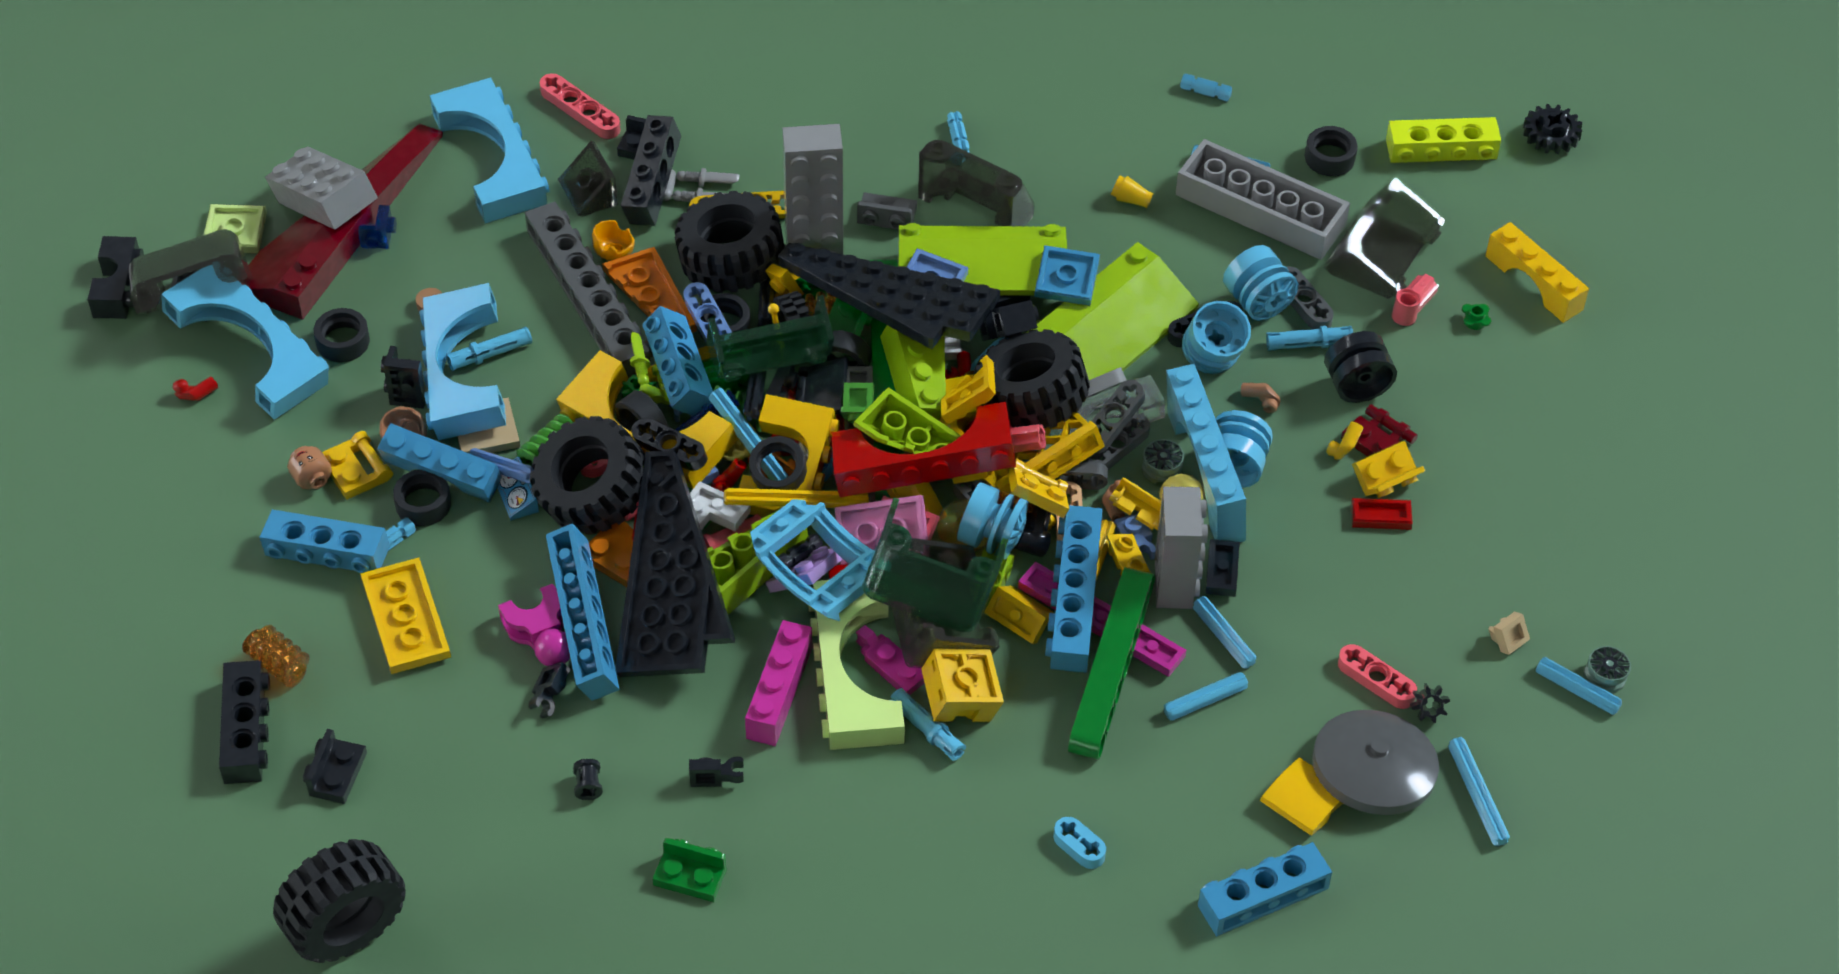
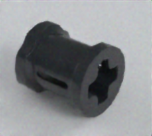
[573,759,603,800]

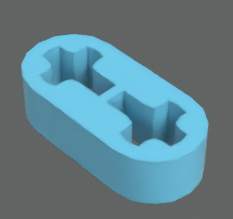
[1053,817,1106,869]

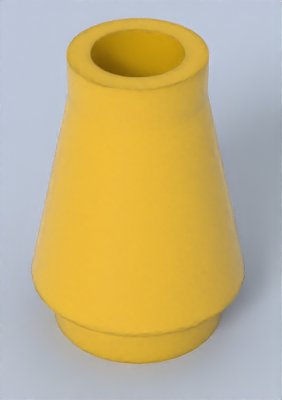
[1111,175,1154,208]

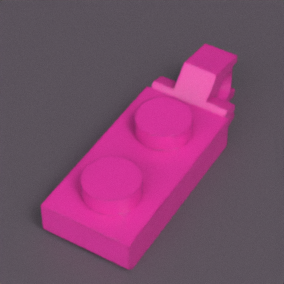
[856,625,925,695]

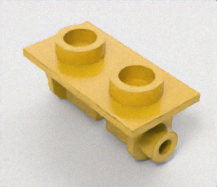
[1109,477,1162,530]
[1106,534,1150,575]

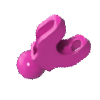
[498,584,570,666]

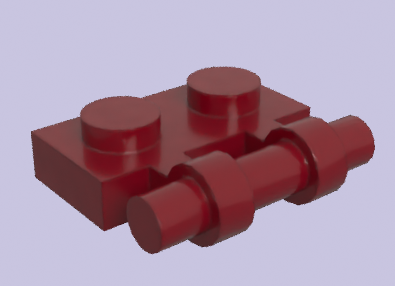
[1341,404,1418,457]

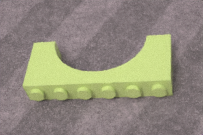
[808,580,905,750]

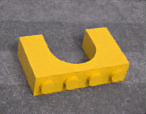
[739,394,840,517]

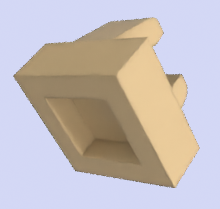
[1488,611,1530,655]

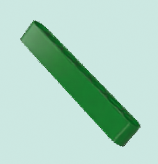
[1068,567,1155,760]

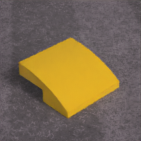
[1260,757,1344,836]

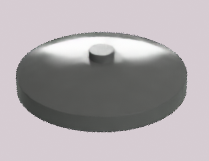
[1312,710,1439,815]

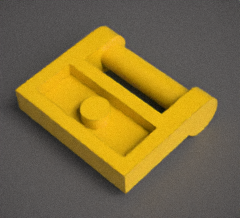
[322,431,393,500]
[1008,458,1069,518]

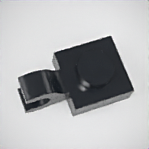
[528,662,571,719]
[689,756,744,787]

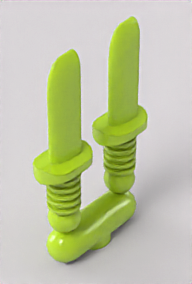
[630,332,670,405]

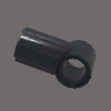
[1014,502,1051,557]

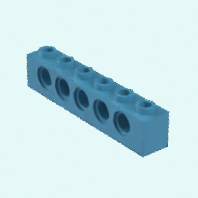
[1045,505,1102,673]
[546,523,620,701]

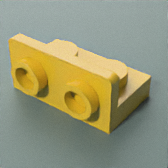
[1352,441,1425,498]

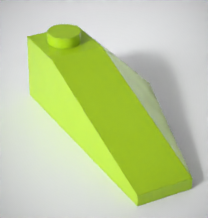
[853,387,961,454]

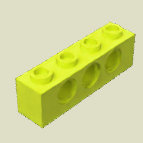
[1386,117,1501,163]

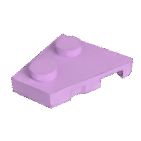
[765,546,843,593]

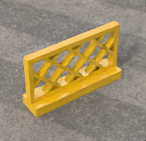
[982,412,1105,506]

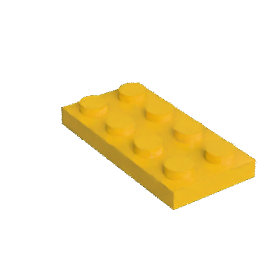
[360,557,451,674]

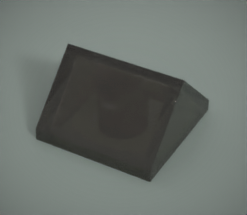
[558,141,618,217]

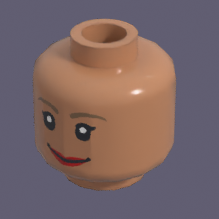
[287,446,332,490]

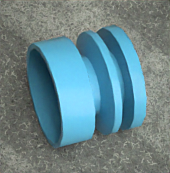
[1223,245,1299,321]
[1182,301,1251,374]
[1216,410,1273,488]
[957,482,1029,559]

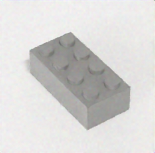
[265,146,378,229]
[1154,487,1208,609]

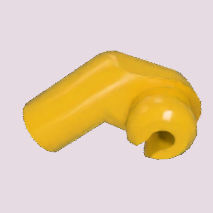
[1326,422,1363,460]

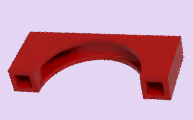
[831,402,1016,498]

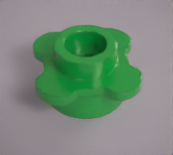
[1462,304,1492,330]

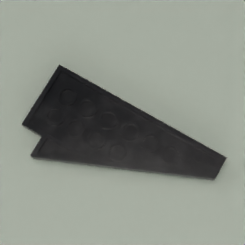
[778,243,1000,349]
[615,450,735,677]

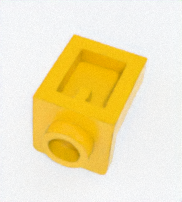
[765,264,804,297]

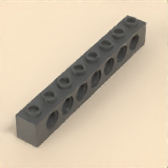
[525,201,653,378]

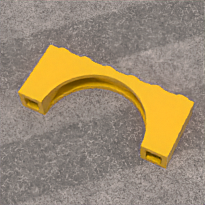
[556,350,738,490]

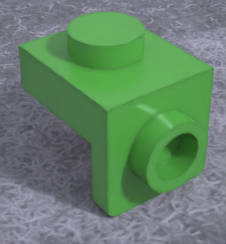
[841,383,874,423]

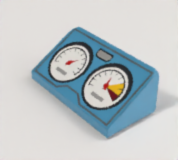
[497,457,539,521]

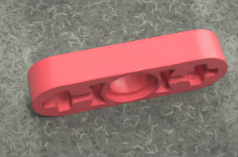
[1338,644,1417,709]

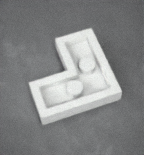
[690,481,751,531]

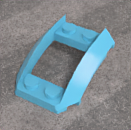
[750,499,892,621]

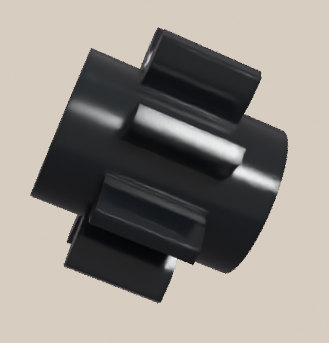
[1410,683,1450,723]

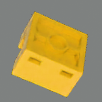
[921,649,1004,722]

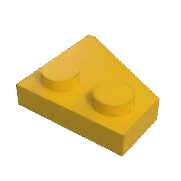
[941,355,996,424]

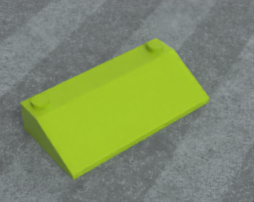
[899,223,1067,295]
[1027,242,1199,401]

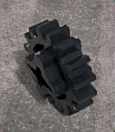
[1523,104,1583,154]

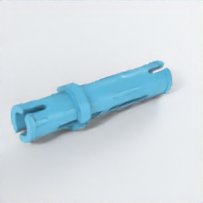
[446,326,532,371]
[1266,326,1353,351]
[890,688,966,761]

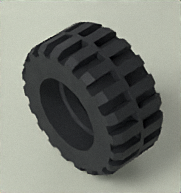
[674,191,785,293]
[973,329,1090,429]
[530,416,645,534]
[273,839,406,963]

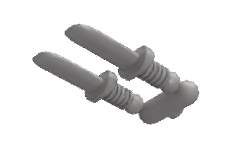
[663,168,740,202]

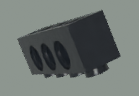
[621,115,681,226]
[219,660,270,784]

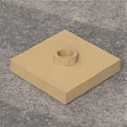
[457,397,520,453]

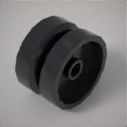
[1324,331,1397,403]

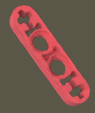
[539,73,621,139]

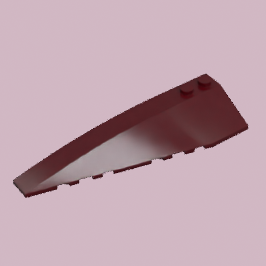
[237,123,443,320]

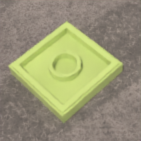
[201,204,267,253]

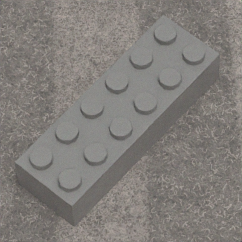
[782,124,843,255]
[1176,139,1350,260]

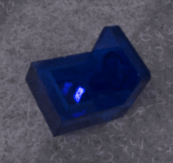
[358,205,397,249]

